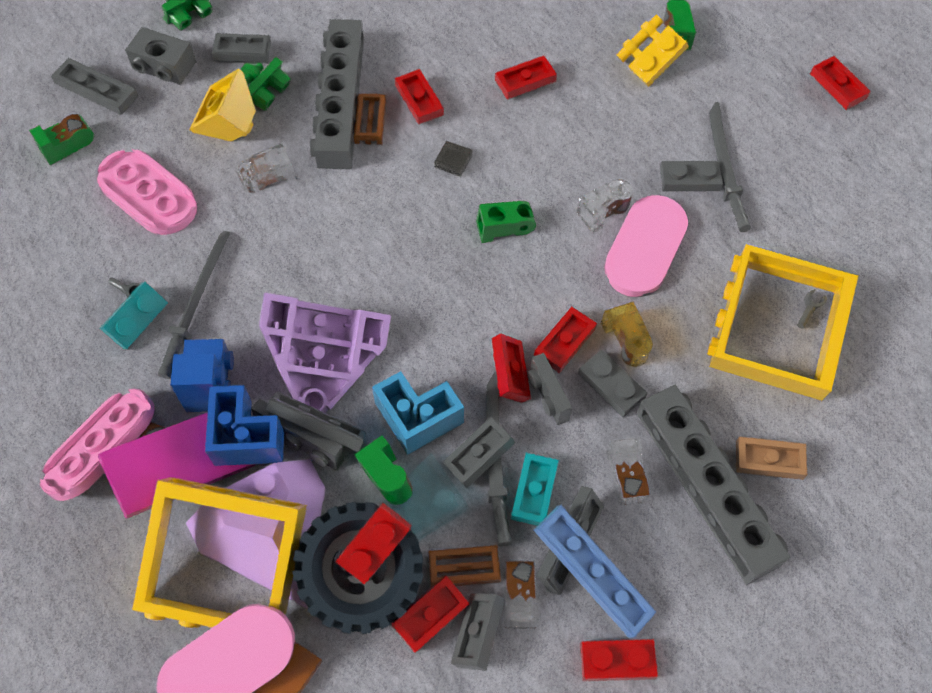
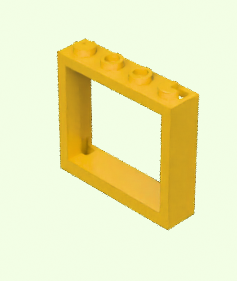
[707,244,858,401]
[132,477,307,628]

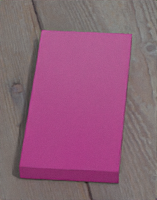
[98,412,256,519]

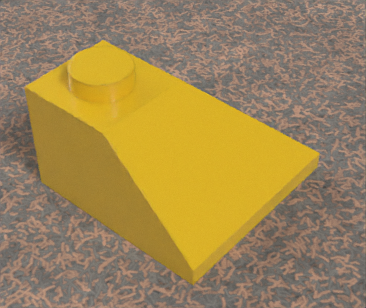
[189,68,256,141]

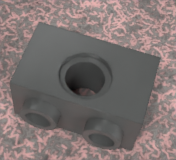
[125,27,197,85]

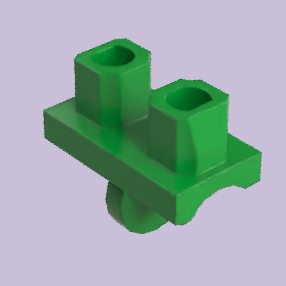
[162,0,212,31]
[241,57,291,111]

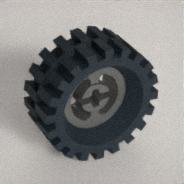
[293,502,423,634]

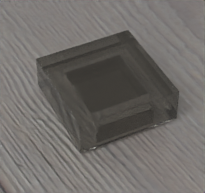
[434,140,472,177]

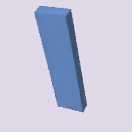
[534,505,656,638]

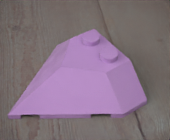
[259,293,391,413]
[186,459,326,609]

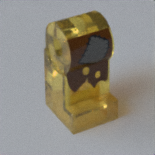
[601,302,653,367]

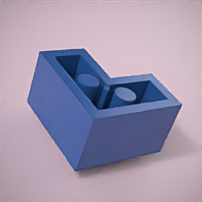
[170,339,234,412]
[205,385,284,466]

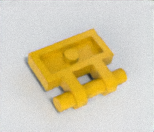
[616,14,689,87]

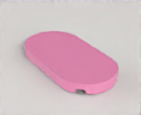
[97,149,197,235]
[604,195,688,297]
[40,389,155,501]
[157,604,295,693]

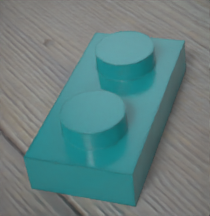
[99,281,168,349]
[511,452,559,526]

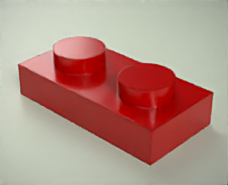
[495,55,557,100]
[810,56,871,110]
[395,69,444,125]
[534,306,597,374]
[491,333,531,403]
[336,502,412,585]
[390,575,470,653]
[580,639,658,681]

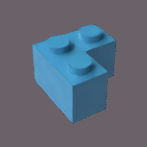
[372,371,464,455]

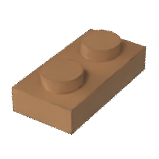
[736,437,807,480]

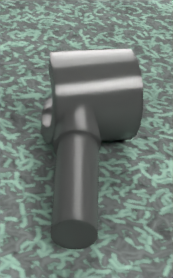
[108,277,140,298]
[797,289,827,329]

